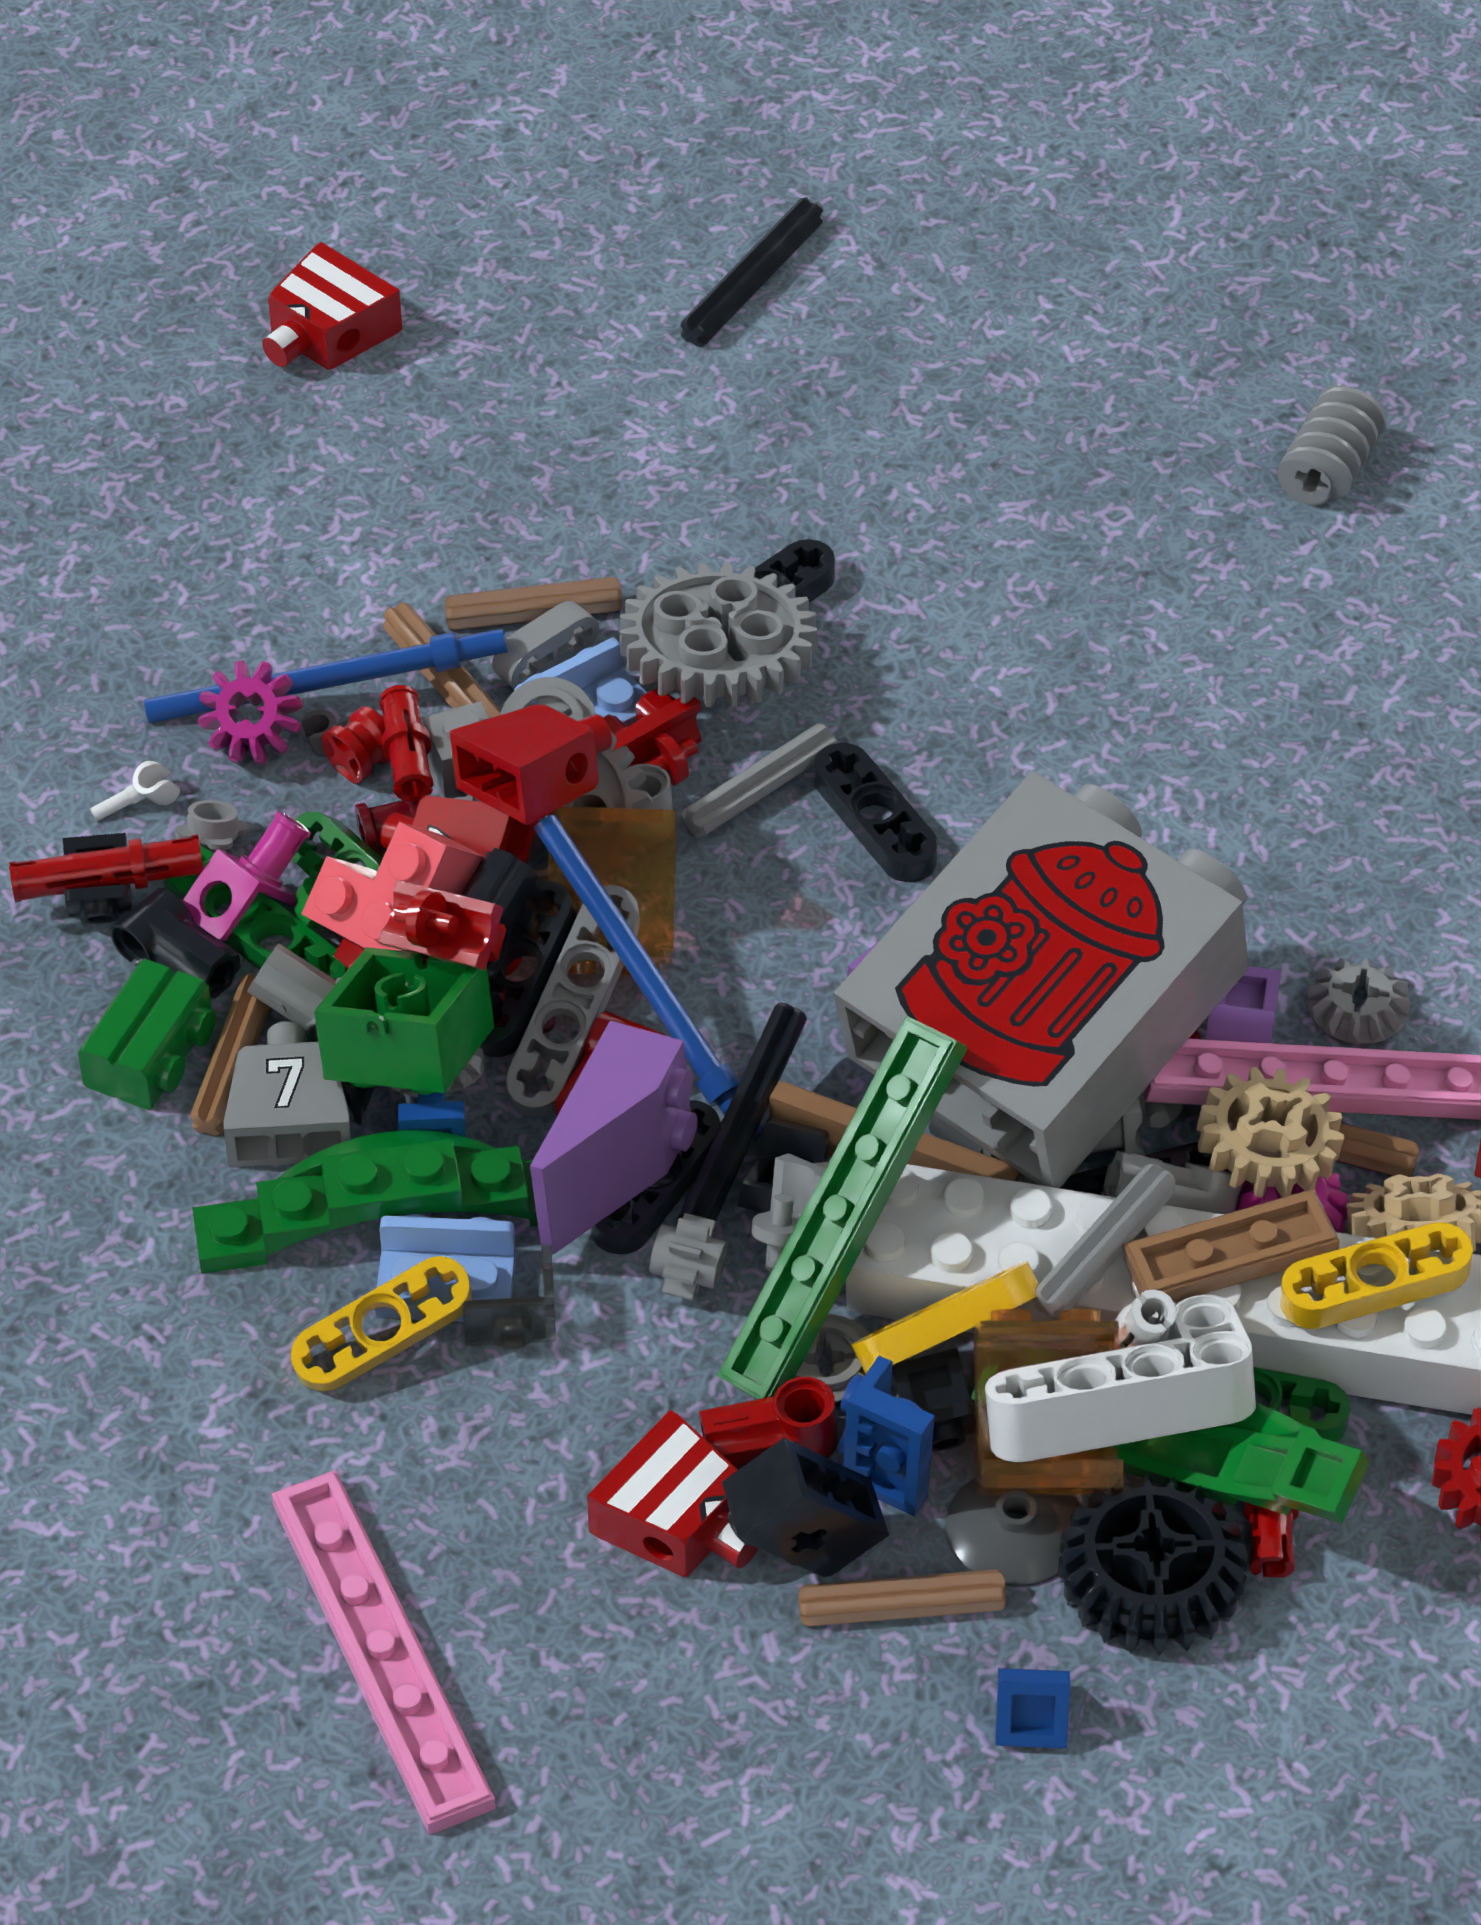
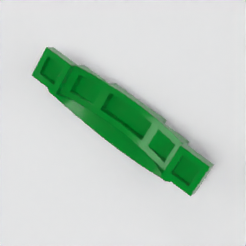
[192,1130,538,1274]
[970,1339,1370,1524]

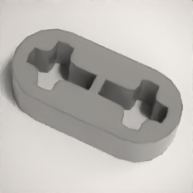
[492,601,599,689]

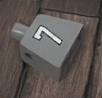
[224,1022,352,1167]

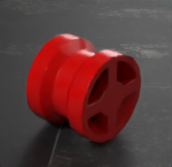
[321,706,390,784]

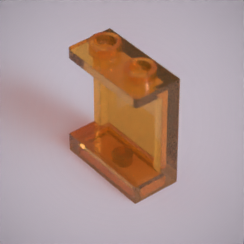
[547,807,678,975]
[974,1309,1124,1495]

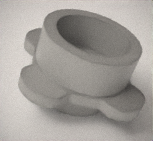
[175,800,248,853]

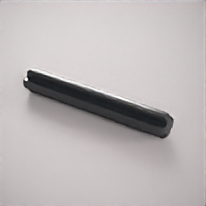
[680,197,824,347]
[677,1003,807,1223]

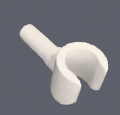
[90,761,180,822]

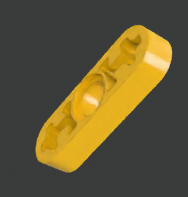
[1280,1222,1473,1329]
[291,1256,472,1391]
[851,1261,1039,1374]

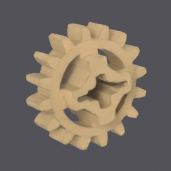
[1196,1067,1344,1198]
[1347,1173,1481,1252]

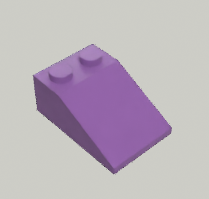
[530,1021,697,1254]

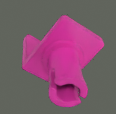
[182,811,311,942]

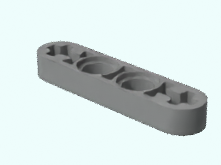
[506,885,640,1118]

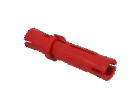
[9,834,204,903]

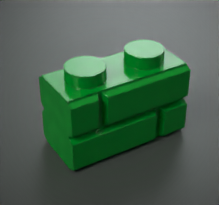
[78,958,216,1110]

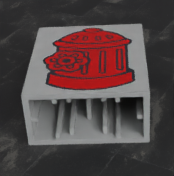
[833,770,1249,1188]

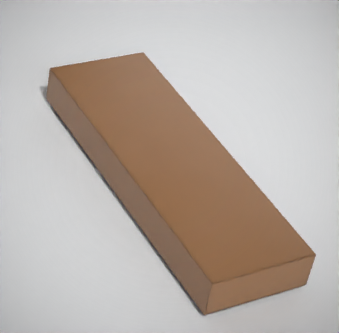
[1123,1189,1340,1303]

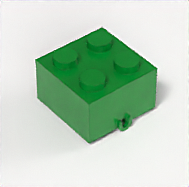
[314,947,494,1095]

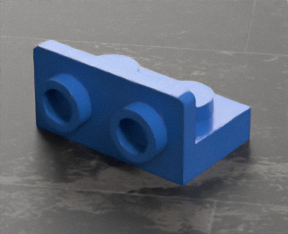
[838,1355,935,1517]

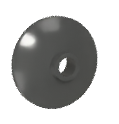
[946,1468,1079,1587]

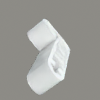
[985,1295,1256,1462]

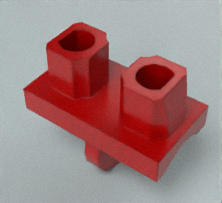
[603,687,702,786]
[378,880,506,971]

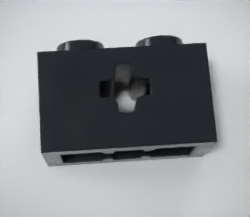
[722,1438,889,1577]

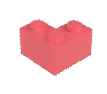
[301,822,484,964]

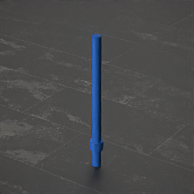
[144,629,508,723]
[534,814,763,1142]

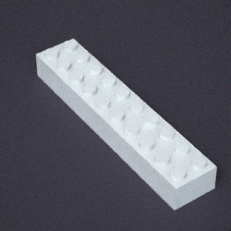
[846,1164,1481,1415]

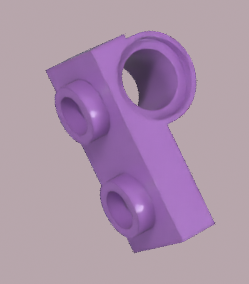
[1205,966,1281,1043]

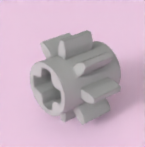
[649,1213,728,1301]

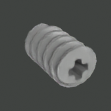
[1277,385,1387,507]

